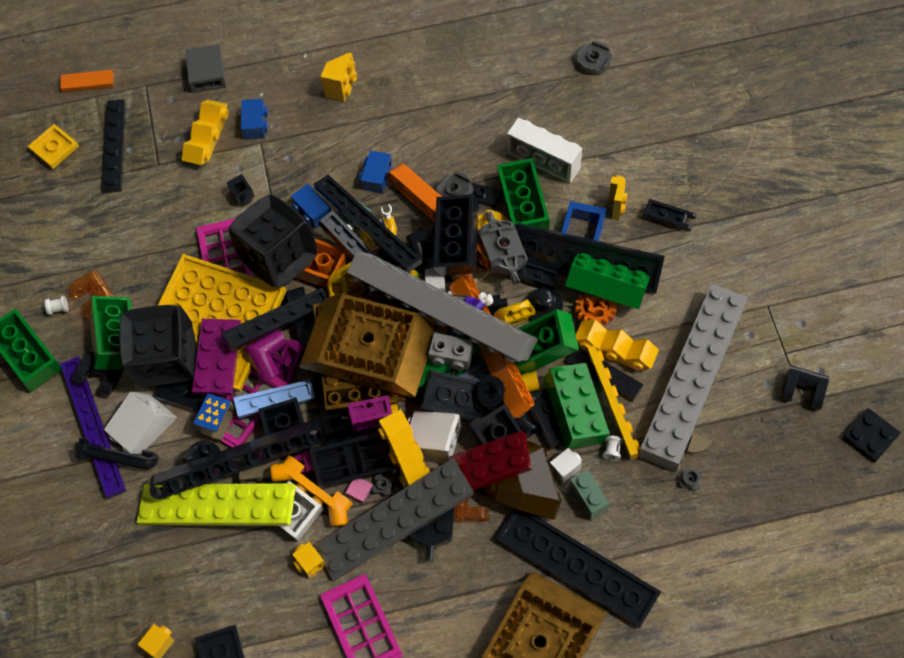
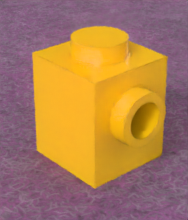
[292,542,326,579]
[137,624,175,658]

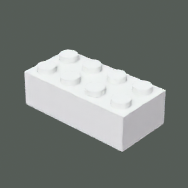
[507,118,582,184]

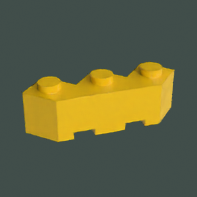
[182,100,228,165]
[576,320,659,371]
[378,410,430,488]

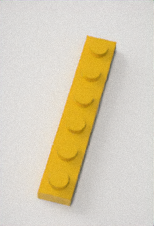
[588,345,640,460]

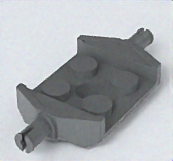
[478,211,528,285]

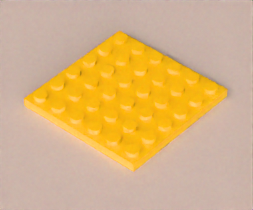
[158,254,287,392]

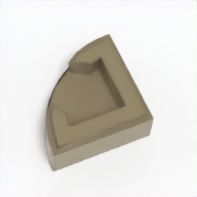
[687,433,713,455]

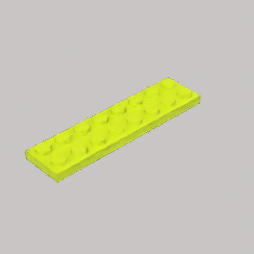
[137,484,296,526]

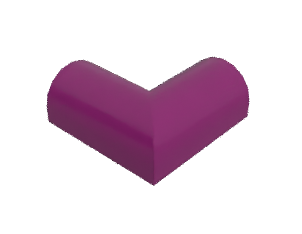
[243,330,286,382]
[271,340,306,383]

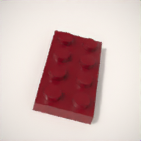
[449,431,532,490]

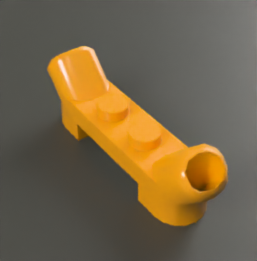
[270,455,353,527]

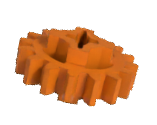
[575,292,617,326]

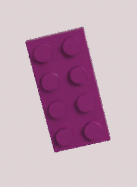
[192,319,242,396]

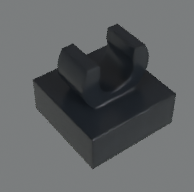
[488,295,508,316]

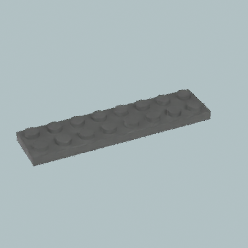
[315,458,475,581]

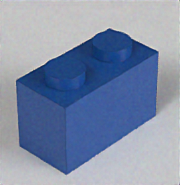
[241,99,268,139]
[359,150,392,194]
[291,184,331,229]

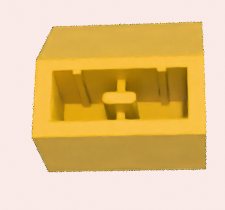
[321,53,357,102]

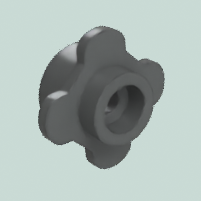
[679,469,702,490]
[372,474,394,496]

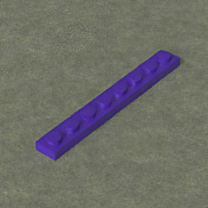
[60,357,127,499]

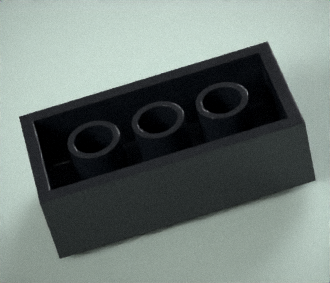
[433,194,479,276]

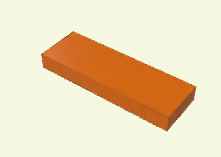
[60,70,114,92]

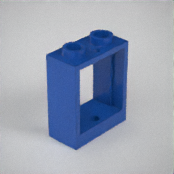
[562,201,606,241]

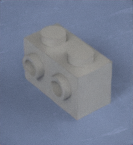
[429,333,474,370]

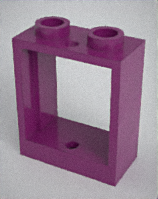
[348,395,392,432]

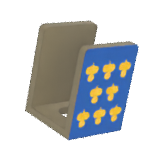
[194,393,236,441]

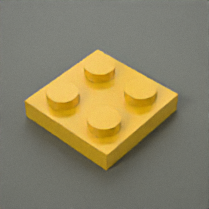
[28,124,79,169]

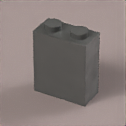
[186,44,227,93]

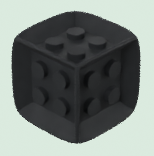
[229,194,318,288]
[119,305,196,386]

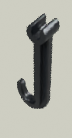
[74,438,159,469]

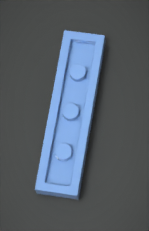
[233,380,315,418]

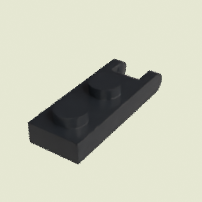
[643,199,697,232]

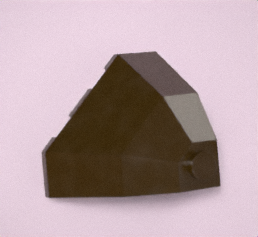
[481,441,562,520]

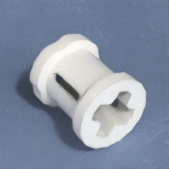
[45,296,69,316]
[603,435,623,461]

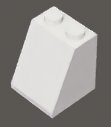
[104,392,177,454]
[408,411,461,464]

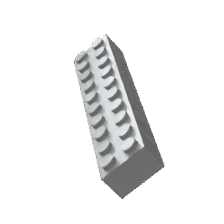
[347,251,538,362]
[639,284,748,472]

